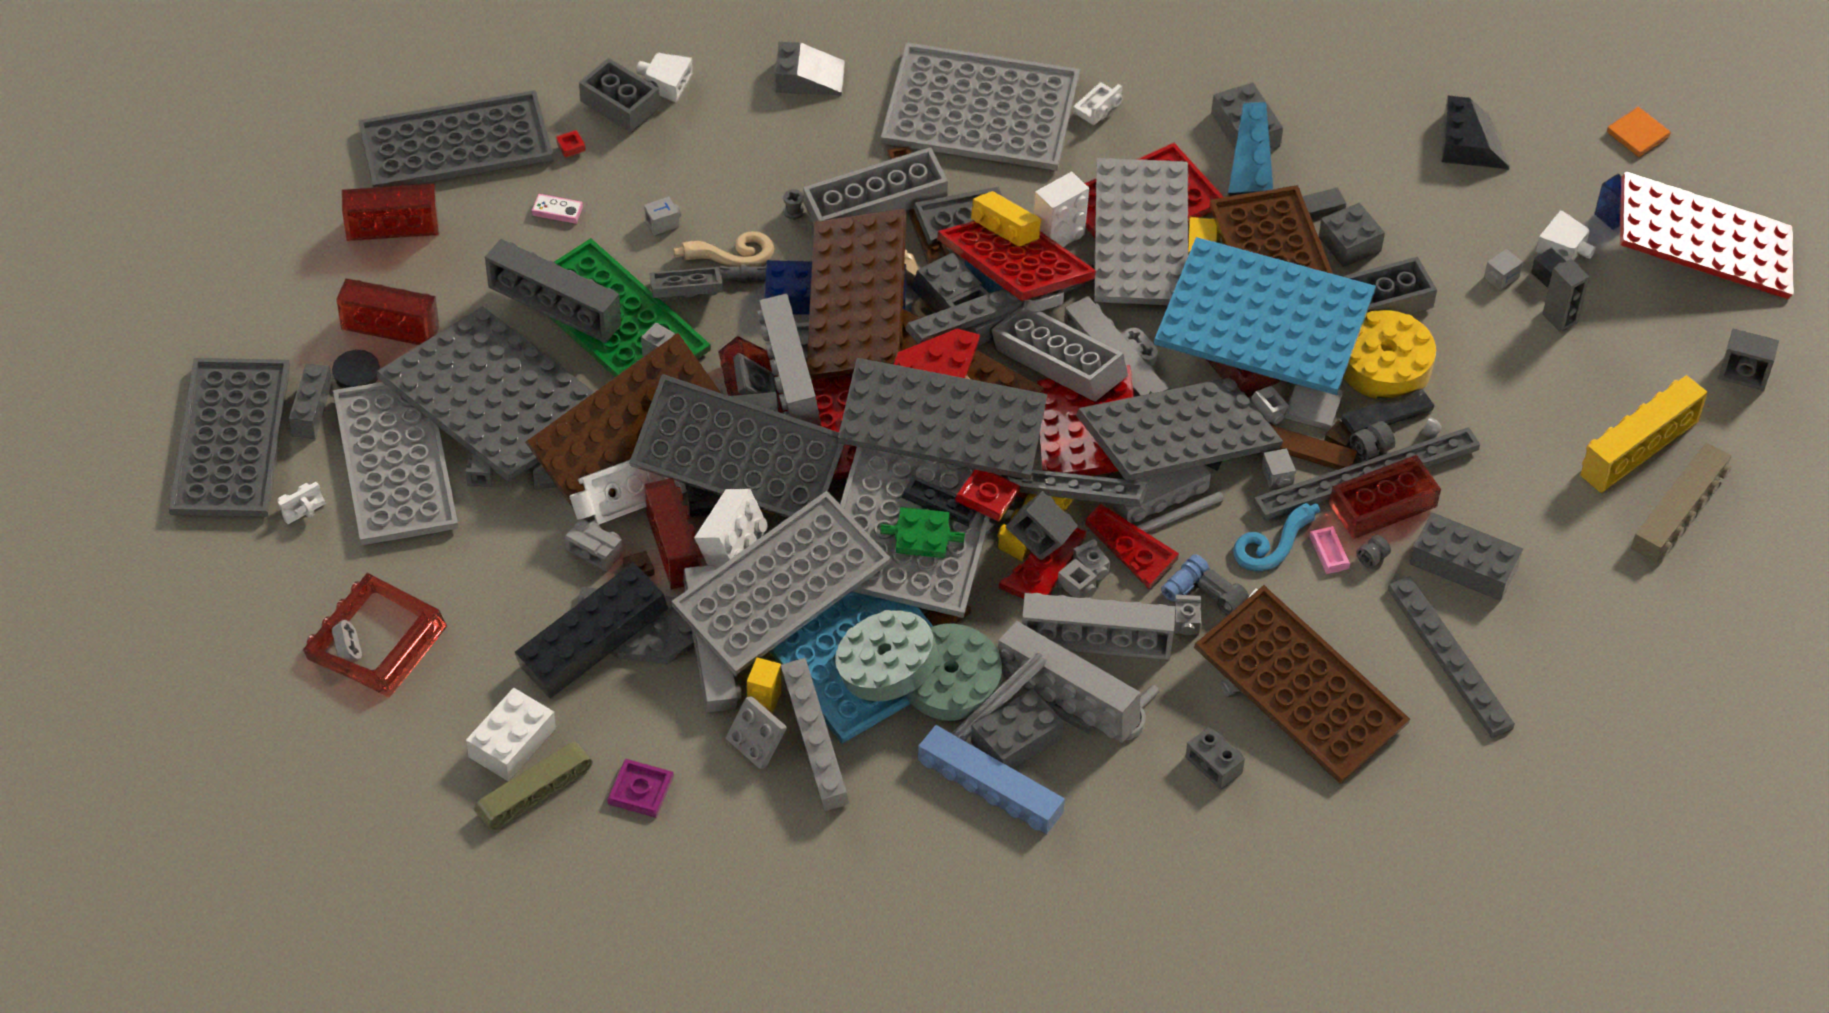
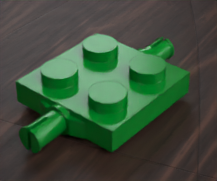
[880,507,965,558]

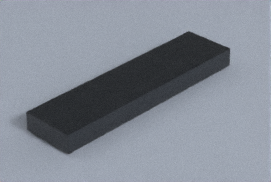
[1341,389,1435,434]

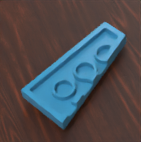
[1227,102,1273,195]

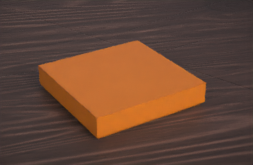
[1607,106,1671,157]

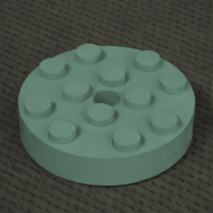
[835,610,939,701]
[905,624,1002,721]

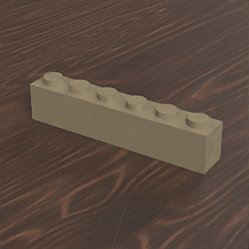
[1631,442,1731,563]

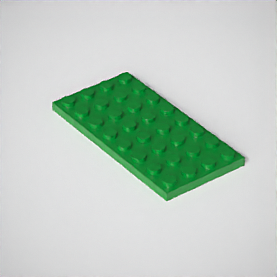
[548,238,711,377]

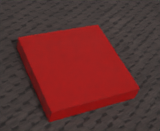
[955,469,1021,521]

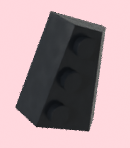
[1442,95,1510,170]

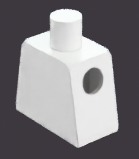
[636,53,692,102]
[1536,210,1596,261]

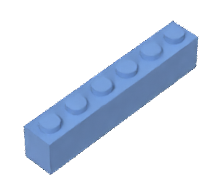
[918,725,1065,834]

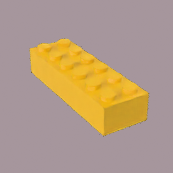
[1580,375,1708,493]

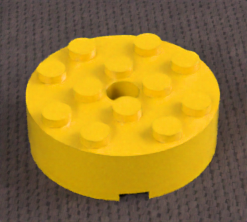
[1343,310,1436,399]

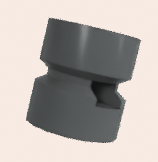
[1350,421,1396,462]

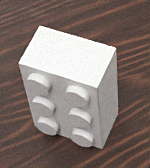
[1034,172,1089,247]
[694,489,768,570]
[466,688,556,781]

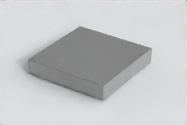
[1285,384,1344,430]

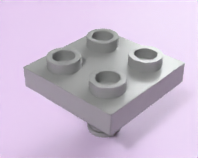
[726,697,787,769]

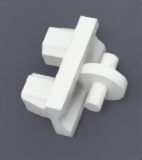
[277,482,326,524]

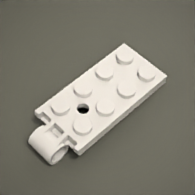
[569,460,687,525]

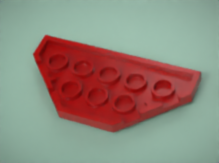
[893,329,980,378]

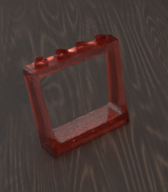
[303,573,447,698]

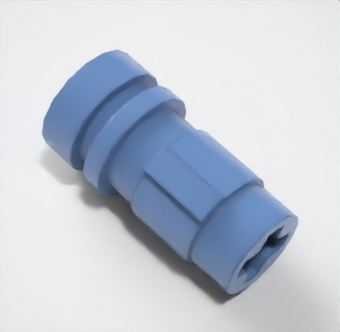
[1161,554,1210,602]

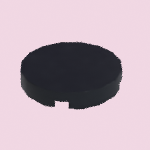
[332,349,380,388]

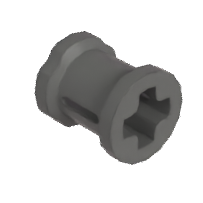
[783,189,804,220]

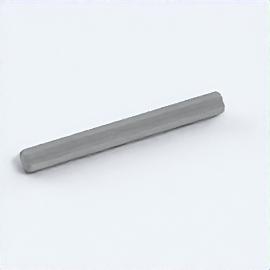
[951,652,1048,741]

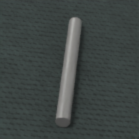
[1137,492,1224,532]

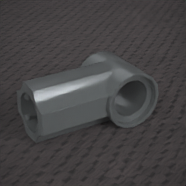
[1198,570,1249,615]

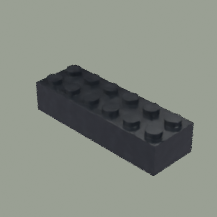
[514,562,669,699]

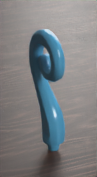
[1233,503,1320,572]

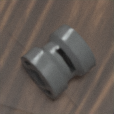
[1356,535,1391,568]

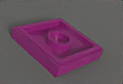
[607,758,674,818]

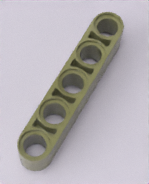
[474,742,593,830]

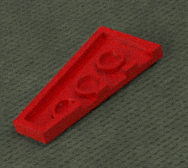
[1085,504,1179,590]
[999,528,1087,599]

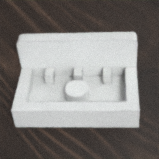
[1073,82,1123,125]

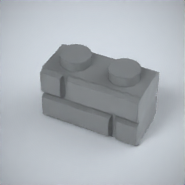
[565,519,623,572]

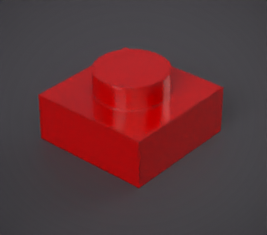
[556,130,586,158]

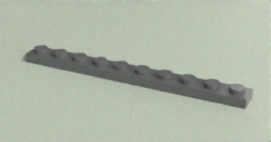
[905,260,1095,344]
[1254,427,1480,521]

